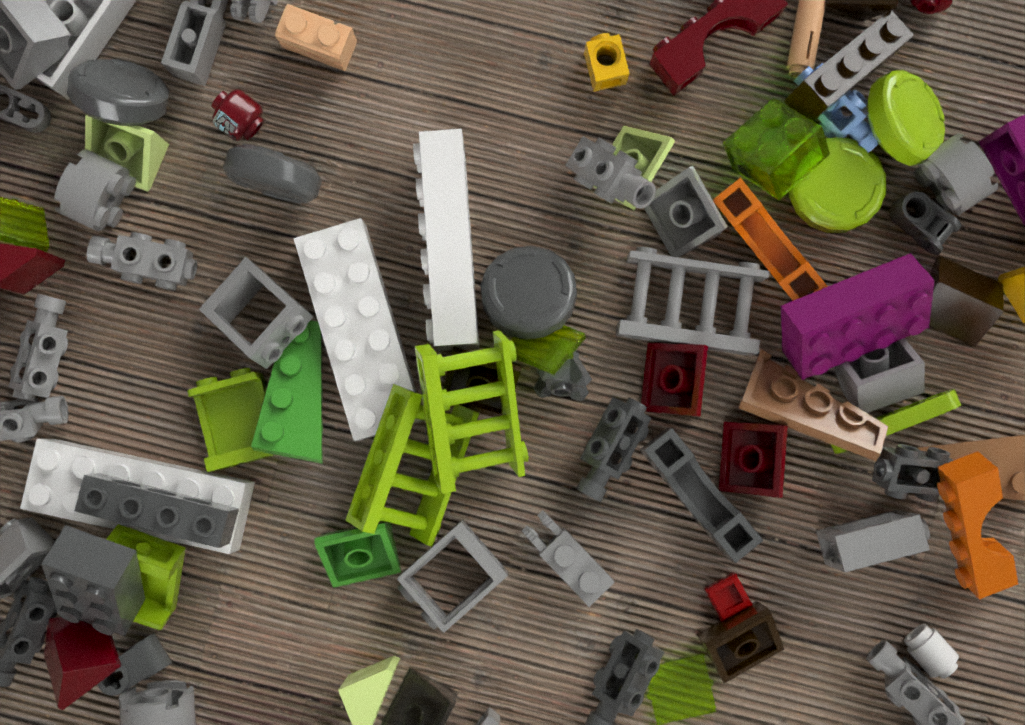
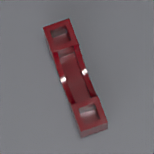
[649,0,788,96]

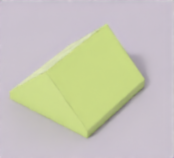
[85,114,169,192]
[593,126,675,211]
[338,656,400,725]

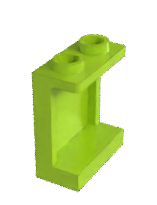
[187,368,275,472]
[106,524,186,630]

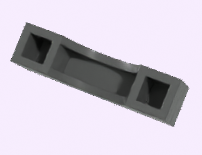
[640,428,763,563]

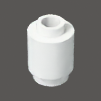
[904,624,959,679]

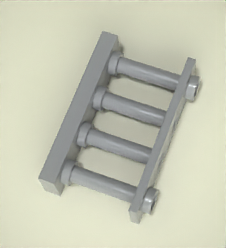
[616,247,770,356]

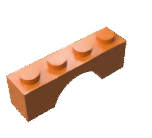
[713,177,828,301]
[937,451,1019,600]

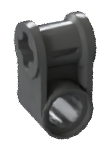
[889,191,962,255]
[97,633,173,696]

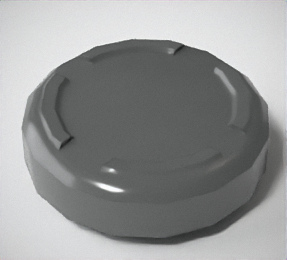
[67,59,170,126]
[222,144,322,204]
[480,246,577,340]

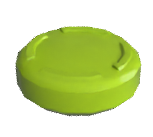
[867,70,945,166]
[788,138,886,233]

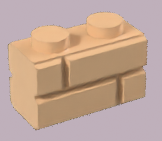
[275,4,357,71]

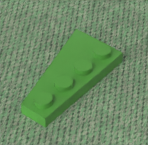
[251,320,323,464]

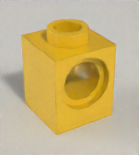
[584,33,630,92]

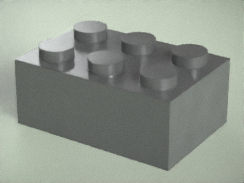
[41,525,145,636]

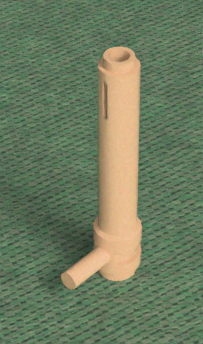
[786,0,826,78]

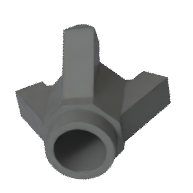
[533,342,592,401]

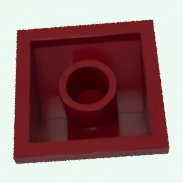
[0,243,65,295]
[641,343,708,418]
[719,422,788,498]
[44,617,121,710]

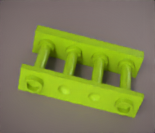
[414,330,528,494]
[345,384,479,547]

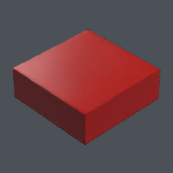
[703,572,753,621]

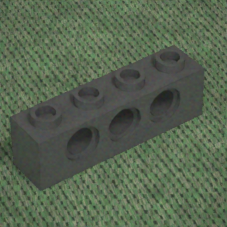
[74,473,239,548]

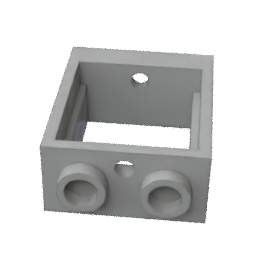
[199,257,314,369]
[816,510,930,572]
[397,519,508,633]

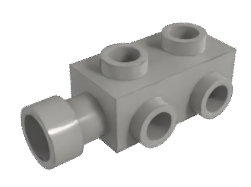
[565,136,656,209]
[87,232,197,291]
[8,294,68,401]
[0,396,69,442]
[866,640,966,725]

